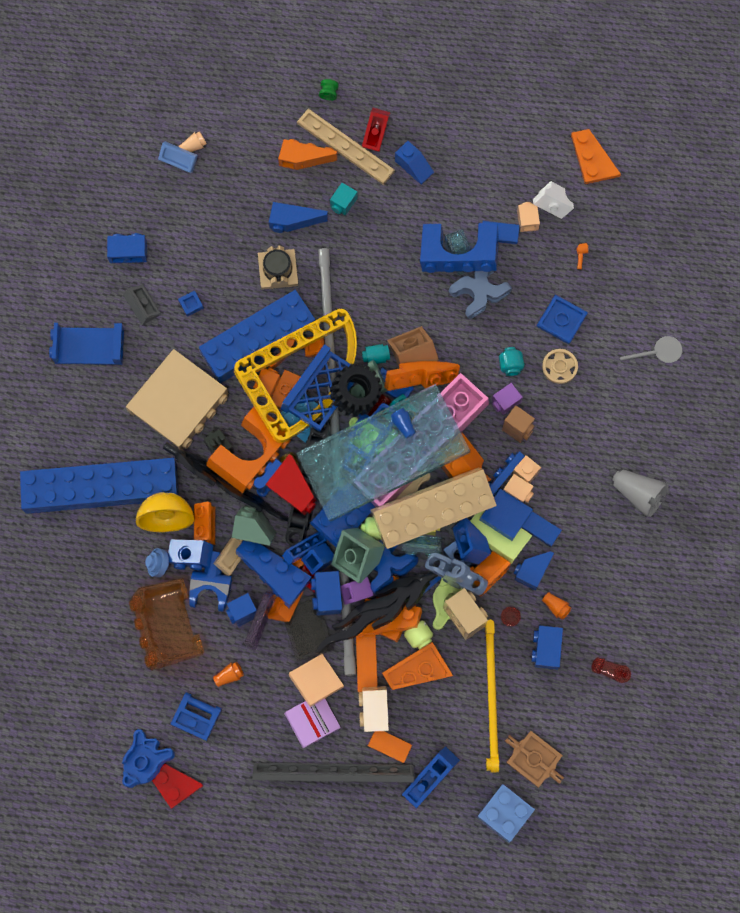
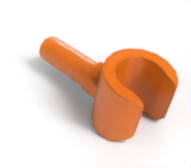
[577,243,588,270]

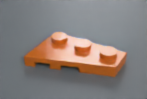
[571,129,621,184]
[357,599,422,638]
[382,642,453,690]

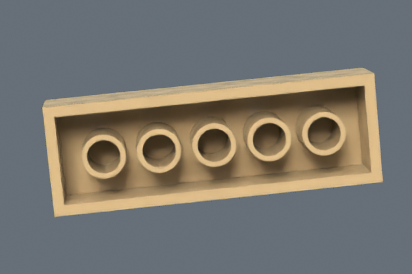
[371,467,497,549]

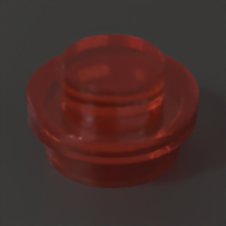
[501,607,521,627]

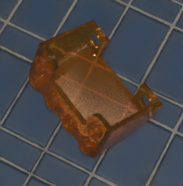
[129,578,204,671]

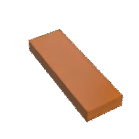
[356,634,377,693]

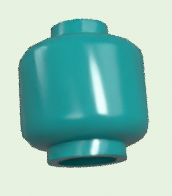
[499,347,525,376]

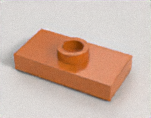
[271,370,301,409]

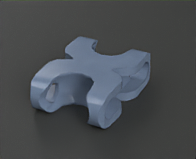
[448,271,512,319]
[425,553,488,595]

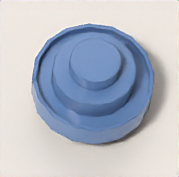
[145,548,169,578]

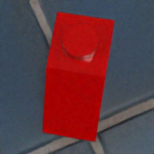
[362,108,390,151]

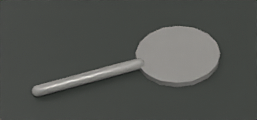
[620,336,682,363]

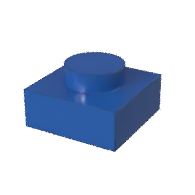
[178,291,204,317]

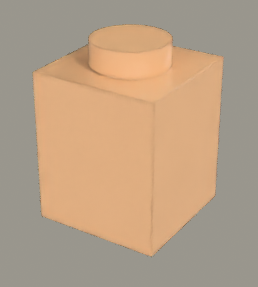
[517,202,540,232]
[512,456,541,483]
[504,474,534,503]

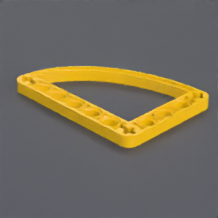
[234,309,357,443]

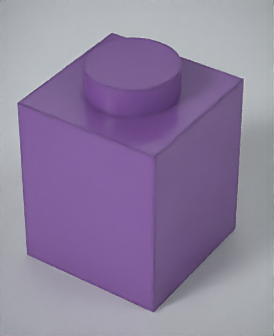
[492,383,523,415]
[340,577,374,605]

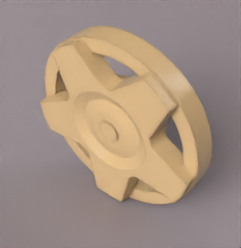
[542,349,578,384]

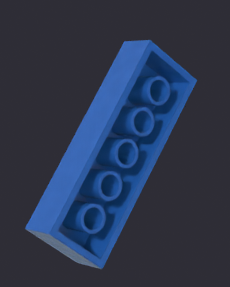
[199,289,315,384]

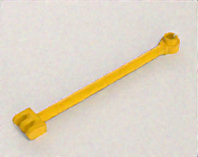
[485,619,499,772]

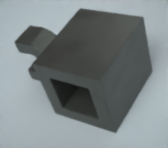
[204,429,234,454]

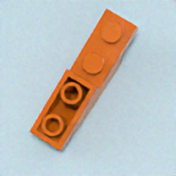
[384,361,460,391]

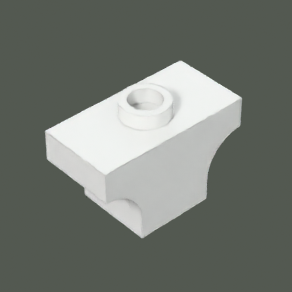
[533,181,574,219]

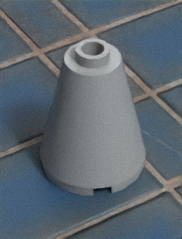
[612,469,669,517]

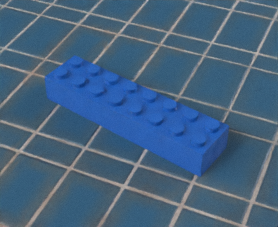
[20,458,179,514]

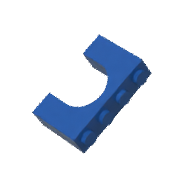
[420,223,499,273]

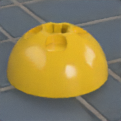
[136,492,194,533]

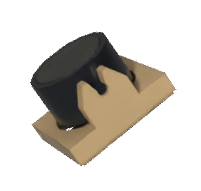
[258,246,298,290]

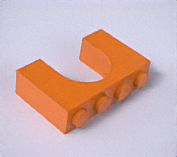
[206,407,291,494]

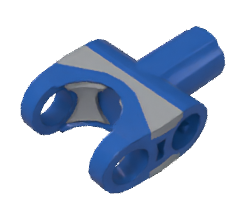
[189,551,232,612]

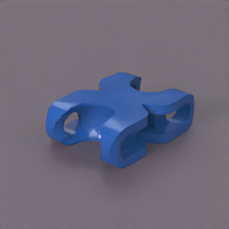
[370,539,418,595]

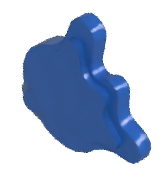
[122,729,175,788]

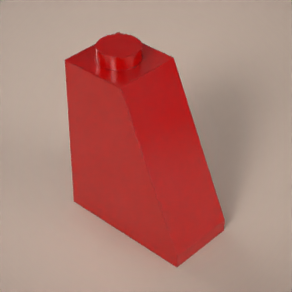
[265,454,317,515]

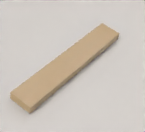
[297,109,395,185]

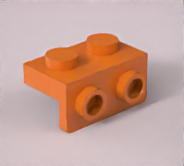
[194,501,215,545]

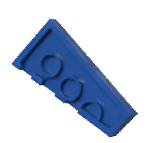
[236,540,312,608]

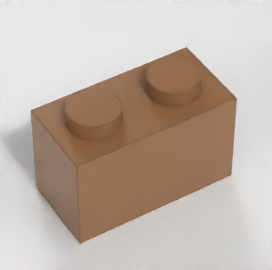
[502,406,535,443]

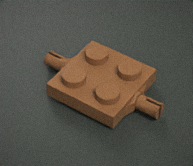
[505,731,564,788]

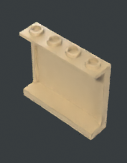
[126,349,228,450]

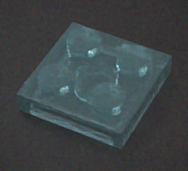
[402,536,442,556]

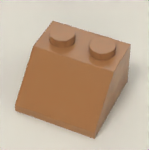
[387,326,439,366]

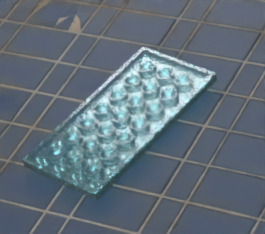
[296,384,470,522]

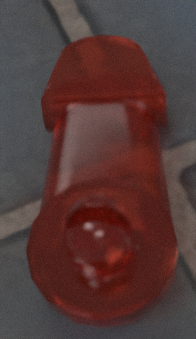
[591,657,631,683]

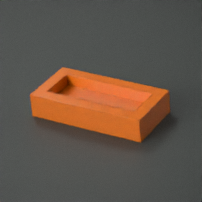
[368,731,412,764]

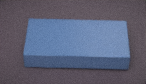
[158,141,198,173]

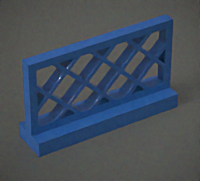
[281,344,355,432]

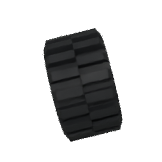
[330,364,382,417]

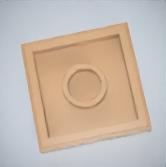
[289,654,344,707]

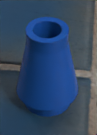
[390,408,416,438]

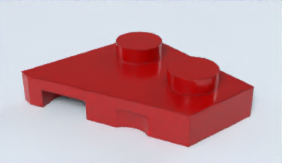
[152,764,203,809]

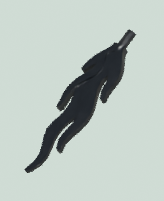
[163,442,289,521]
[316,572,438,654]

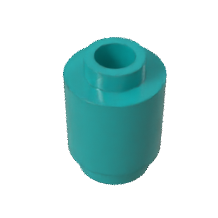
[362,344,390,364]

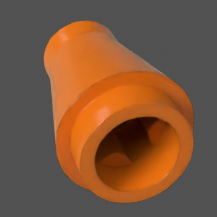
[542,592,572,620]
[213,662,244,687]

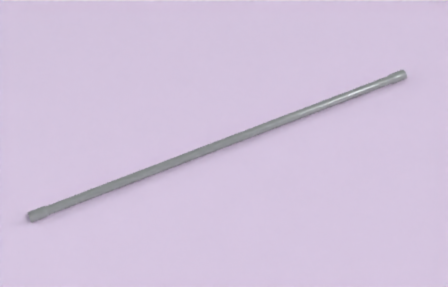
[318,248,356,676]

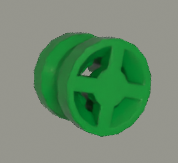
[319,79,339,101]

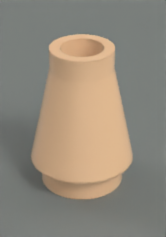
[179,131,207,152]

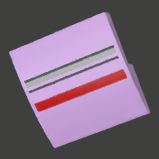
[284,699,341,748]

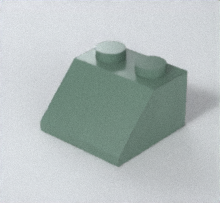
[232,505,276,546]
[331,528,385,583]

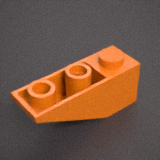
[278,139,337,170]

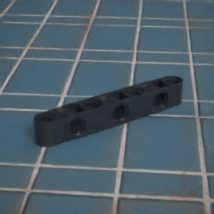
[285,417,331,547]

